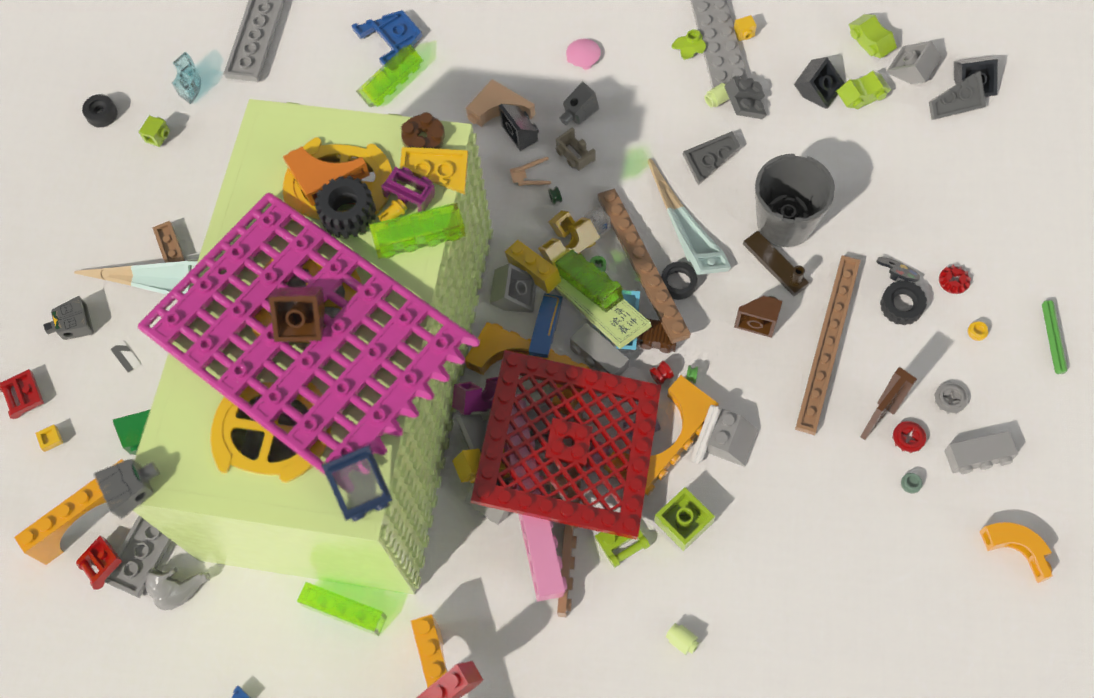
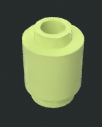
[704,83,729,108]
[666,623,699,655]

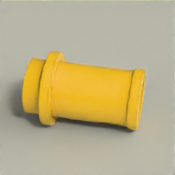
[378,199,407,227]

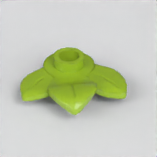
[671,29,706,59]

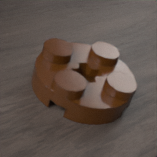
[401,112,445,149]

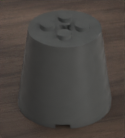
[755,154,835,247]

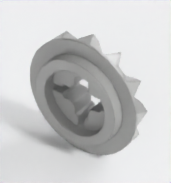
[934,383,968,414]

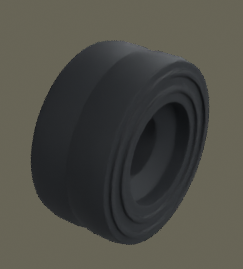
[82,94,118,128]

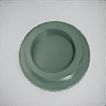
[901,473,923,494]

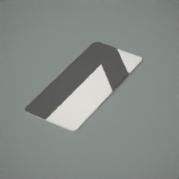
[111,341,141,373]

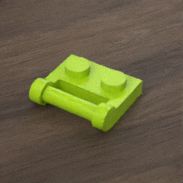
[595,529,650,568]

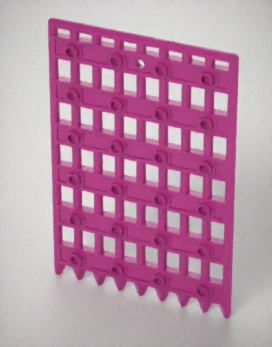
[138,192,480,493]

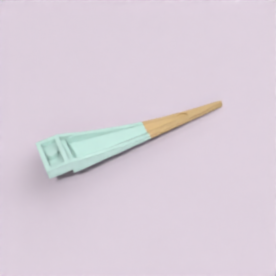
[647,158,731,275]
[74,261,198,295]

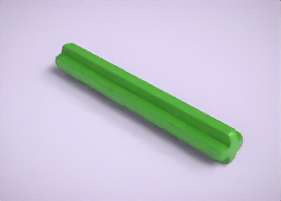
[1042,300,1068,374]

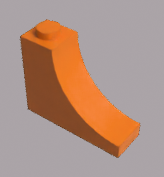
[283,147,370,206]

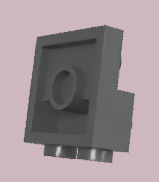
[724,76,767,119]

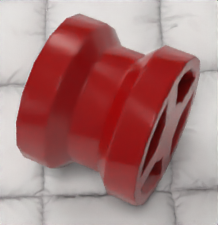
[649,361,674,385]

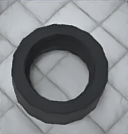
[661,261,698,300]

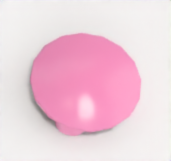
[566,39,601,70]

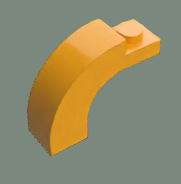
[980,522,1053,583]

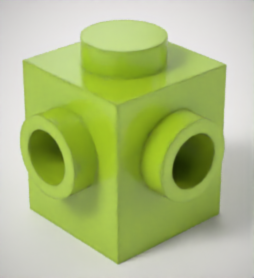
[139,115,170,147]

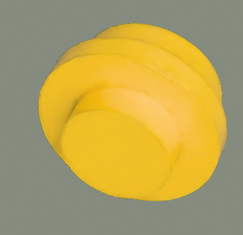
[967,321,988,341]

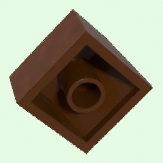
[269,287,325,342]
[734,296,783,338]

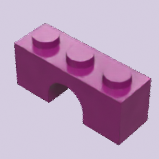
[452,377,498,415]

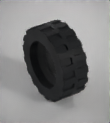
[880,280,927,325]

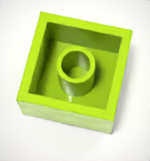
[654,487,715,551]

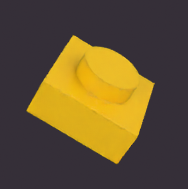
[35,424,63,452]

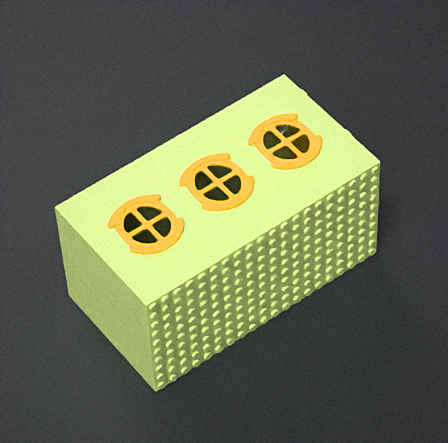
[133,99,493,595]

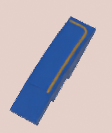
[529,293,563,358]

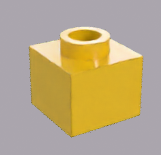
[734,15,757,41]
[548,210,575,238]

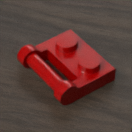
[0,369,44,419]
[76,536,122,590]

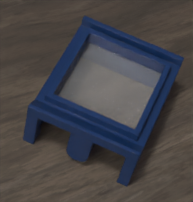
[321,443,392,522]

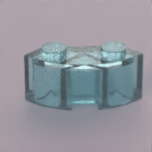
[172,52,201,104]

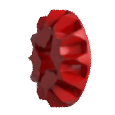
[939,264,971,294]
[892,421,926,454]

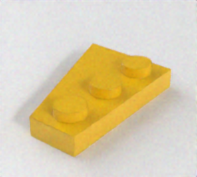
[400,147,468,195]

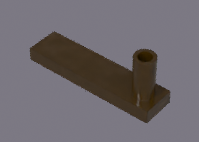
[743,231,809,296]

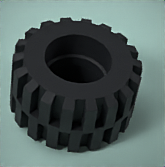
[315,176,376,239]

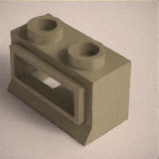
[555,127,596,171]

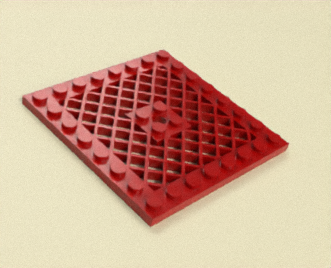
[470,350,661,540]

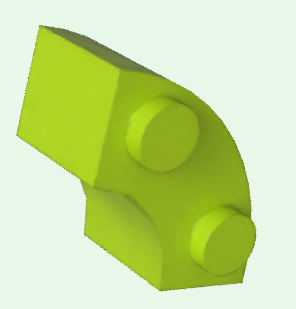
[848,14,897,58]
[836,70,891,109]

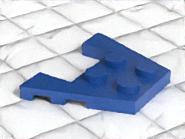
[351,10,422,72]

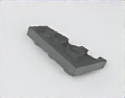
[929,71,986,120]
[682,131,740,185]

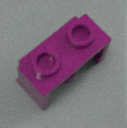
[381,166,435,215]

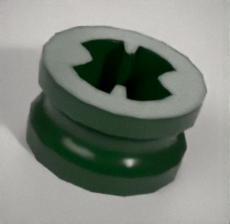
[548,186,562,205]

